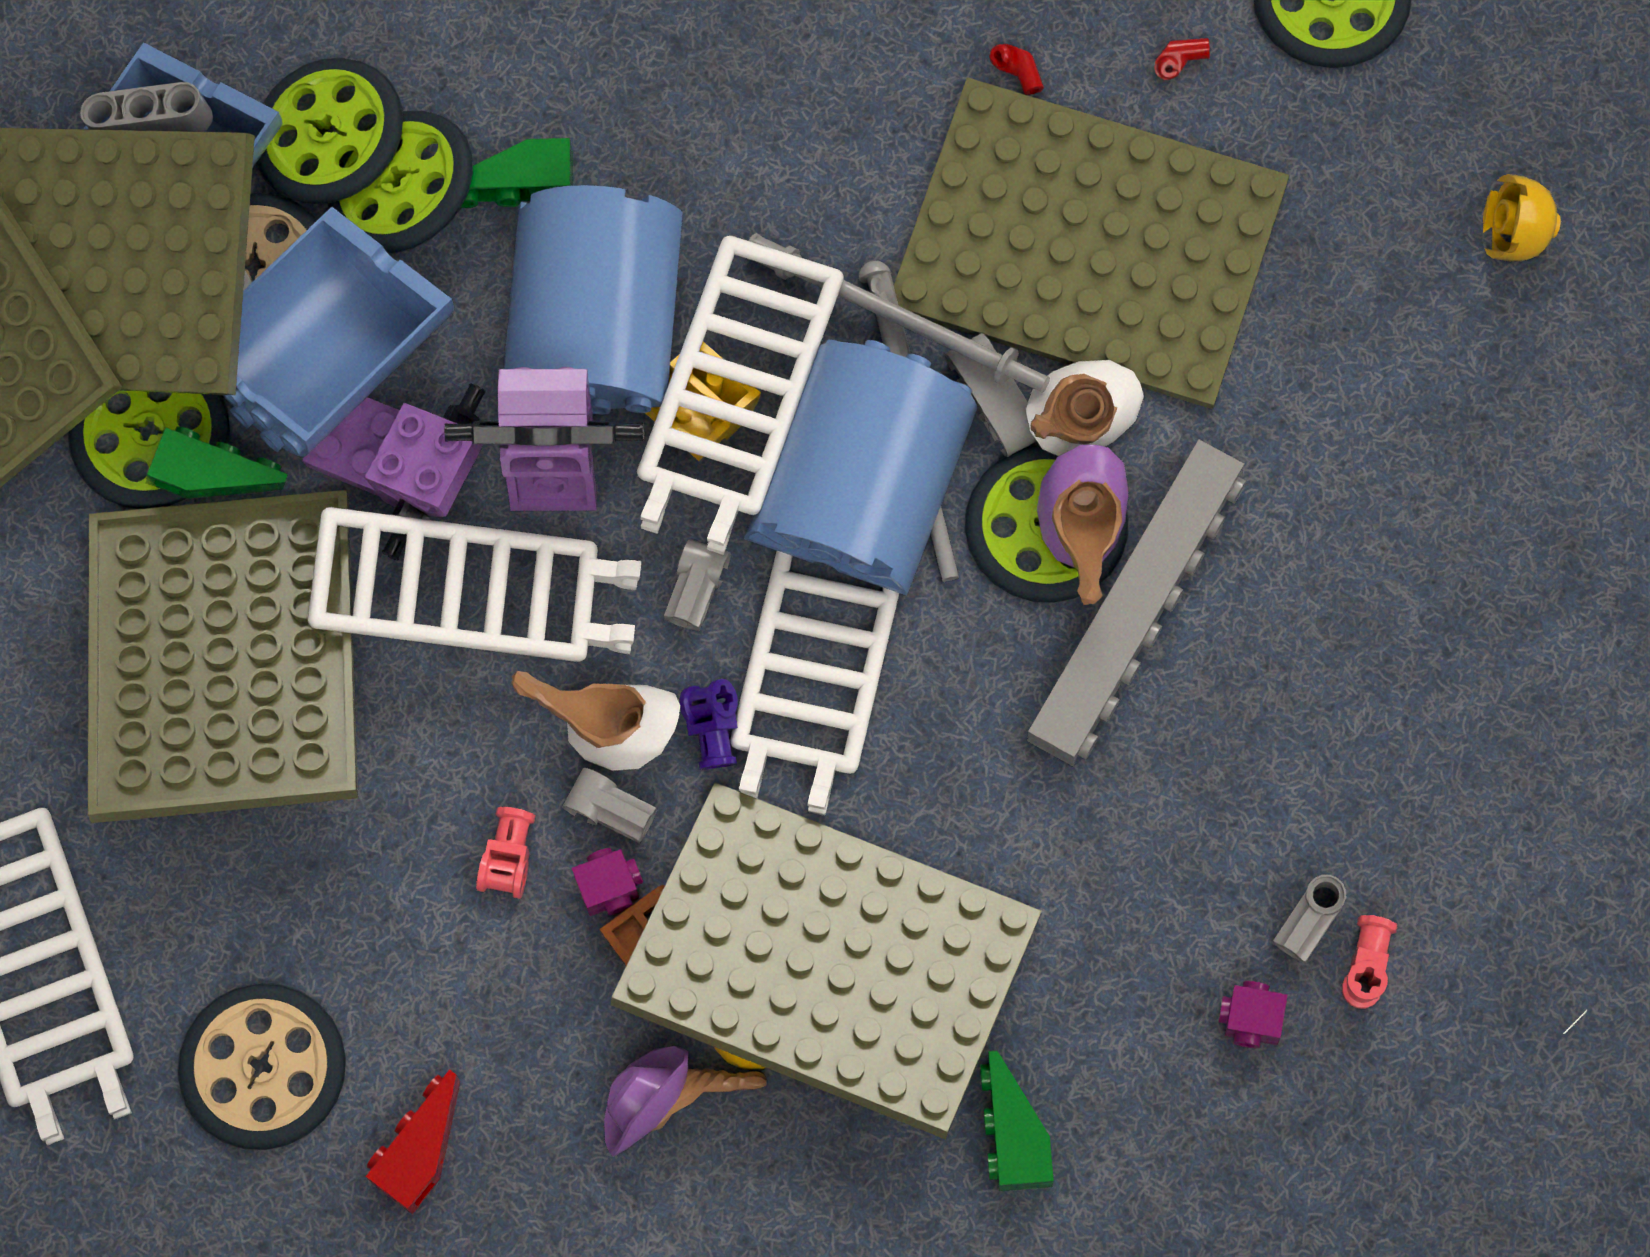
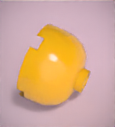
[1483,174,1561,261]

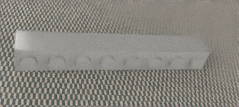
[1027,439,1246,766]

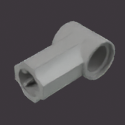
[664,539,731,631]
[562,768,657,844]
[1272,875,1346,964]

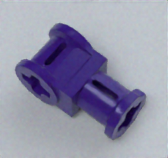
[679,679,738,770]

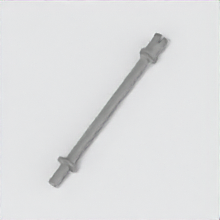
[749,233,1050,393]

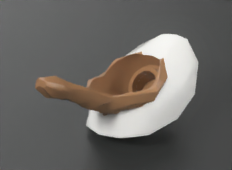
[1026,360,1144,456]
[511,671,680,771]

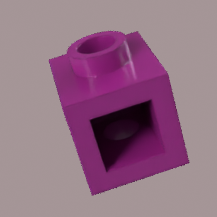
[572,848,643,917]
[1218,981,1288,1049]

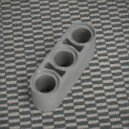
[80,82,213,132]
[944,333,1037,457]

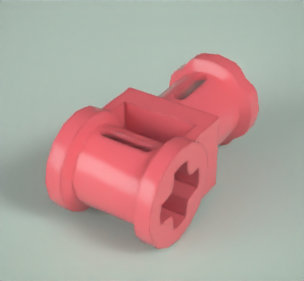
[476,807,535,899]
[1342,915,1397,1009]

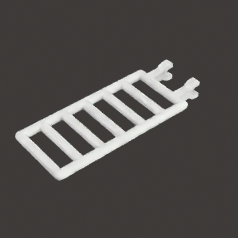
[637,236,844,555]
[308,507,641,662]
[730,551,899,816]
[0,808,134,1145]

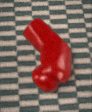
[1154,38,1210,80]
[989,44,1044,95]

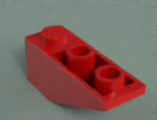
[365,1069,461,1215]

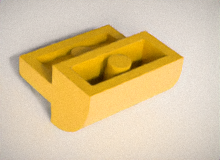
[645,341,761,461]

